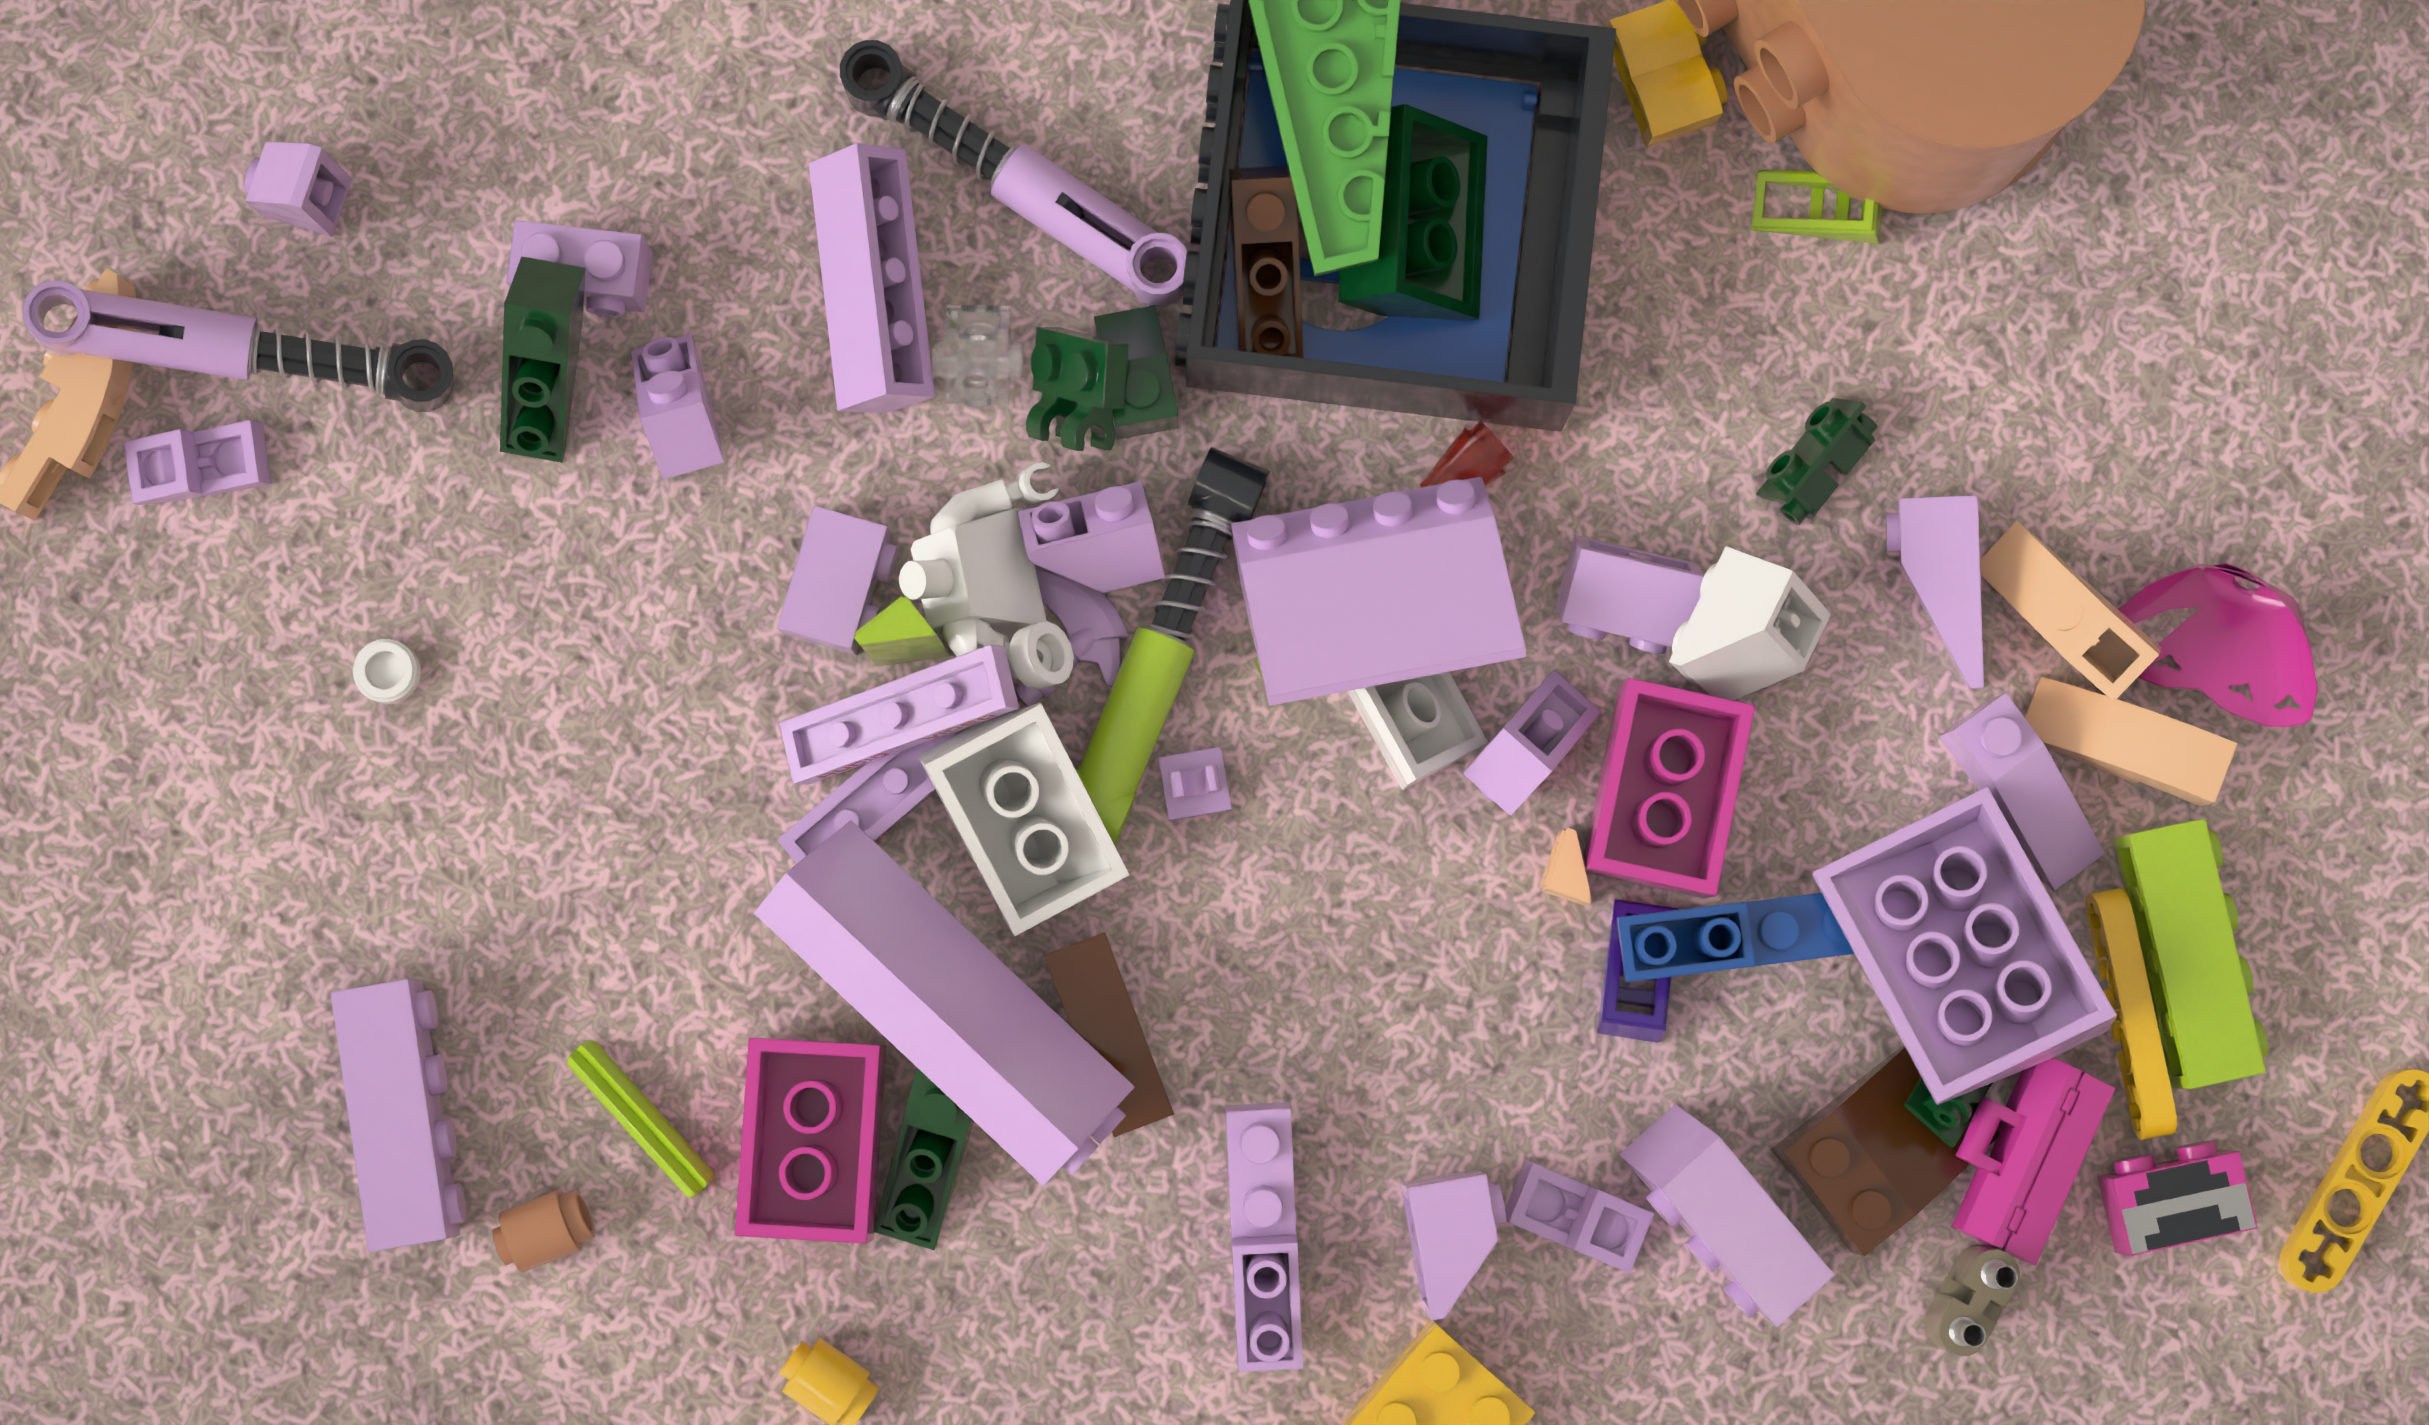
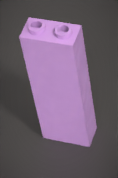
[754,820,1134,1186]

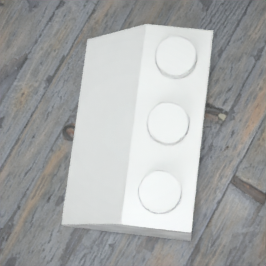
[918,702,1129,936]

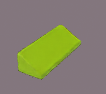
[854,596,950,666]

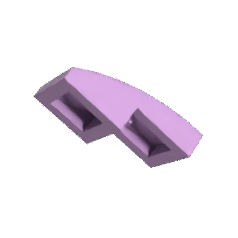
[124,420,272,505]
[1505,1160,1654,1273]

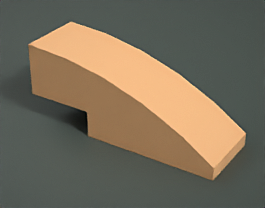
[2024,677,2238,806]

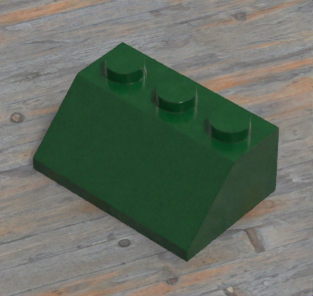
[1338,104,1488,321]

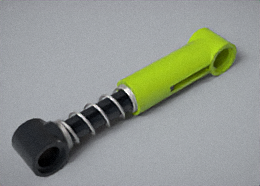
[1076,447,1270,846]

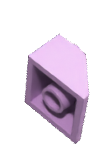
[1400,1169,1506,1321]

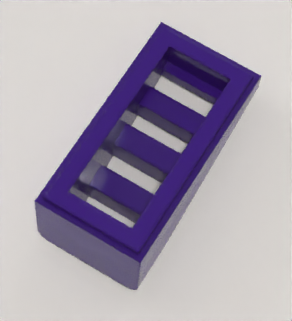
[1597,899,1678,1043]

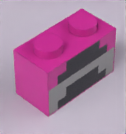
[2097,1140,2258,1256]

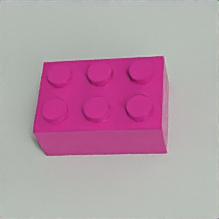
[1583,678,1756,899]
[735,1038,887,1244]

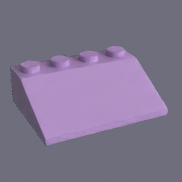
[1231,476,1526,706]
[1812,787,2117,1105]

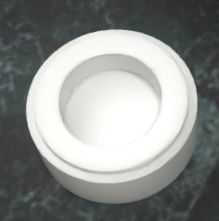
[353,639,421,704]

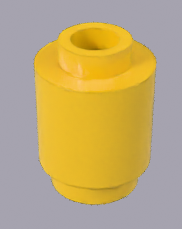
[779,1337,880,1425]

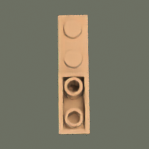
[0,268,137,521]

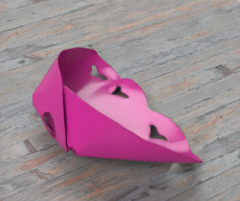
[2118,563,2318,727]

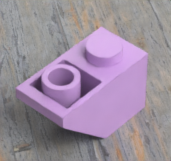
[631,333,724,480]
[1017,481,1165,593]

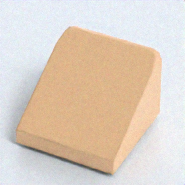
[1540,828,1592,906]

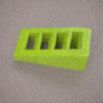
[1751,170,1882,244]

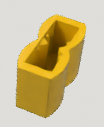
[1606,0,1728,147]

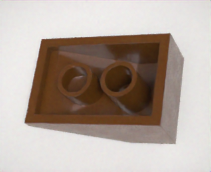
[1771,1045,2000,1256]

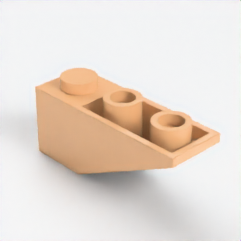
[1980,520,2161,702]

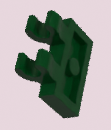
[1026,327,1129,451]

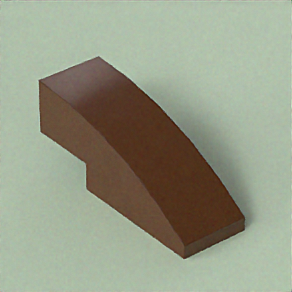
[1044,932,1174,1137]

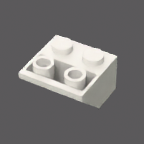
[1669,546,1831,701]

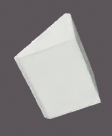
[1347,672,1489,791]

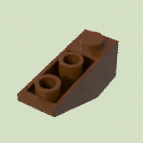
[1229,166,1304,358]

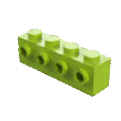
[2113,818,2269,1089]

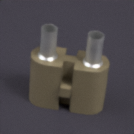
[1924,1245,2020,1356]

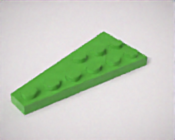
[1248,0,1400,276]

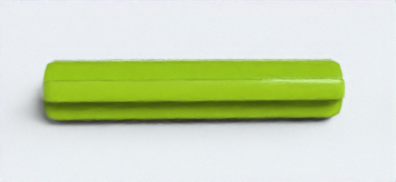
[566,1040,715,1198]

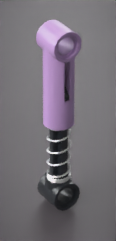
[840,40,1187,307]
[23,280,454,412]

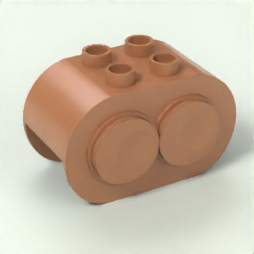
[1674,0,2146,214]

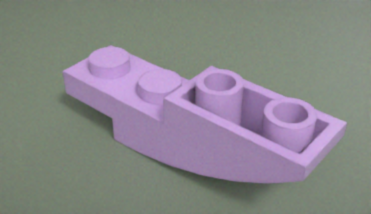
[1225,1102,1303,1372]

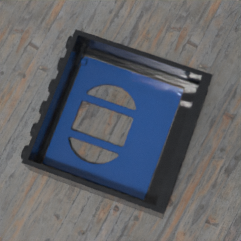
[1175,0,1616,432]

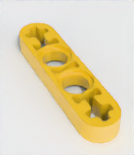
[2085,887,2177,1140]
[2279,1069,2429,1293]

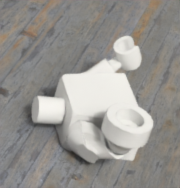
[899,462,1074,690]

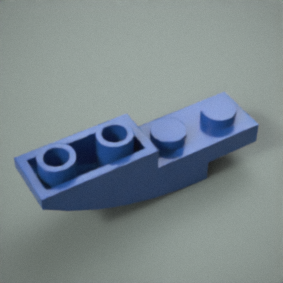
[1617,893,1855,982]

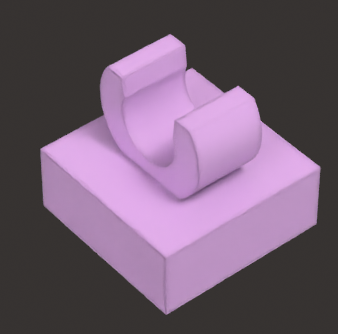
[1158,747,1232,821]

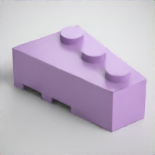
[1619,1104,1835,1327]

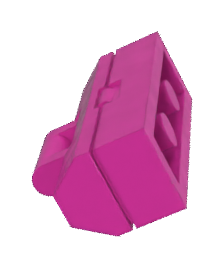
[1951,1058,2116,1266]

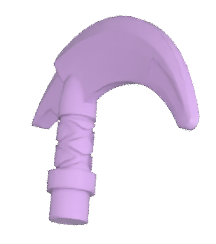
[1014,564,1128,707]

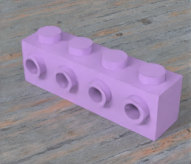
[809,143,935,413]
[330,979,467,1252]

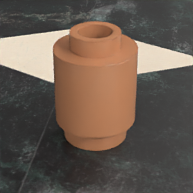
[492,1189,595,1273]

